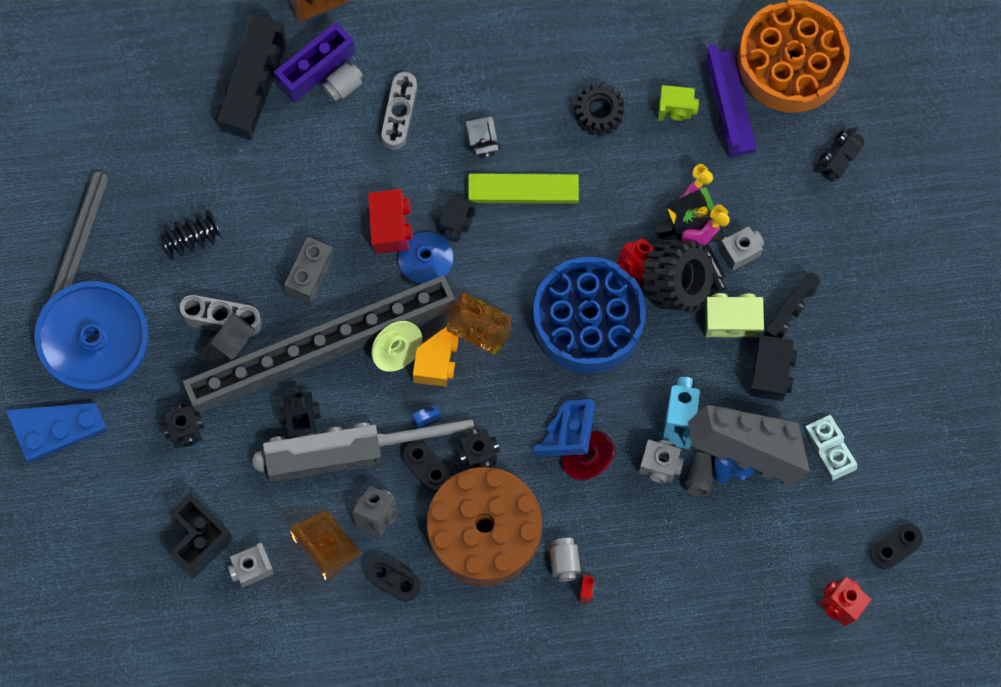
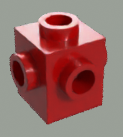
[617,238,654,286]
[819,577,872,626]

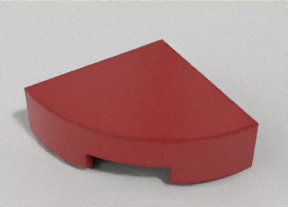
[579,574,594,604]

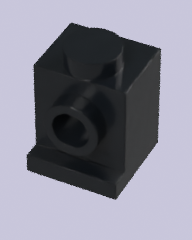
[439,194,476,242]

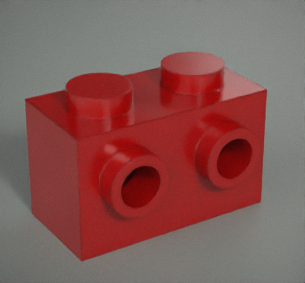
[368,189,413,254]

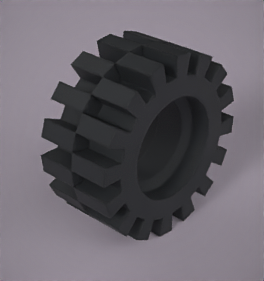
[575,83,625,136]

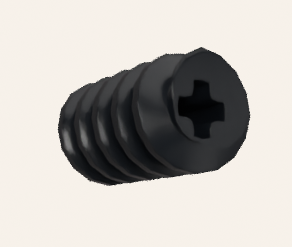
[160,209,222,260]

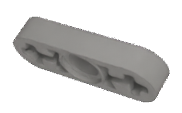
[382,72,417,150]

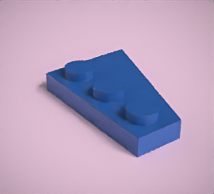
[6,403,107,463]

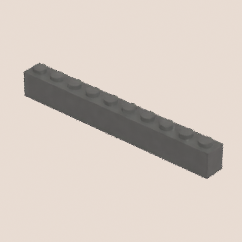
[183,275,455,414]

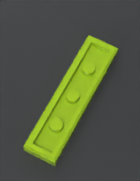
[469,174,579,204]

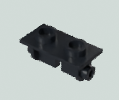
[814,127,865,182]

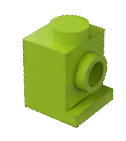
[658,85,699,121]

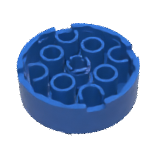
[533,257,646,373]

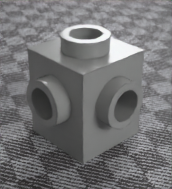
[639,440,684,483]

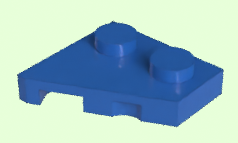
[533,399,595,457]

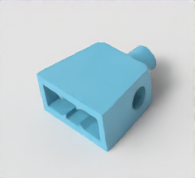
[662,377,700,449]

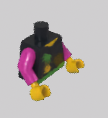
[655,164,729,246]

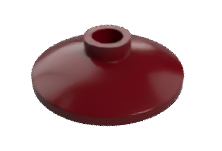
[562,431,615,481]

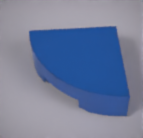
[413,406,442,429]

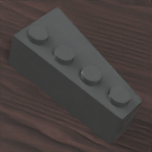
[688,405,810,488]

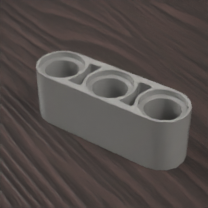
[180,295,262,337]

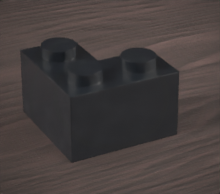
[169,493,233,580]

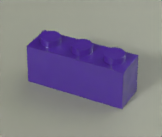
[274,22,355,103]

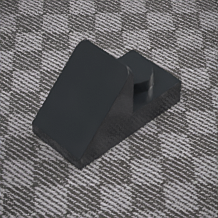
[198,312,255,368]

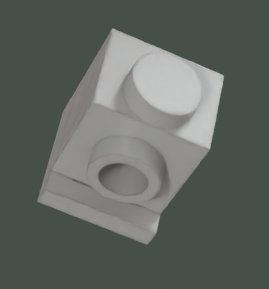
[718,227,764,271]
[227,543,274,587]

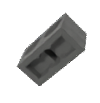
[284,237,334,306]

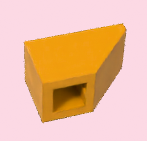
[413,325,459,387]

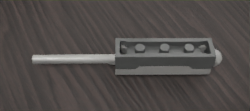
[252,419,475,483]

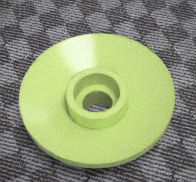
[371,321,422,371]

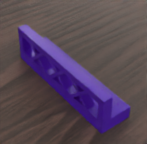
[705,44,757,157]

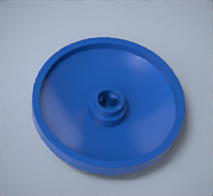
[35,281,149,392]

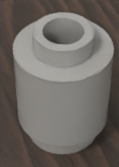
[322,63,363,102]
[549,538,581,582]

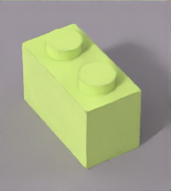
[705,293,764,338]

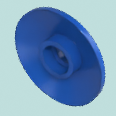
[398,232,453,284]

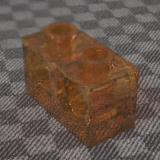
[447,292,512,355]

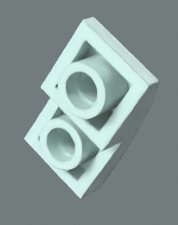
[806,415,857,481]

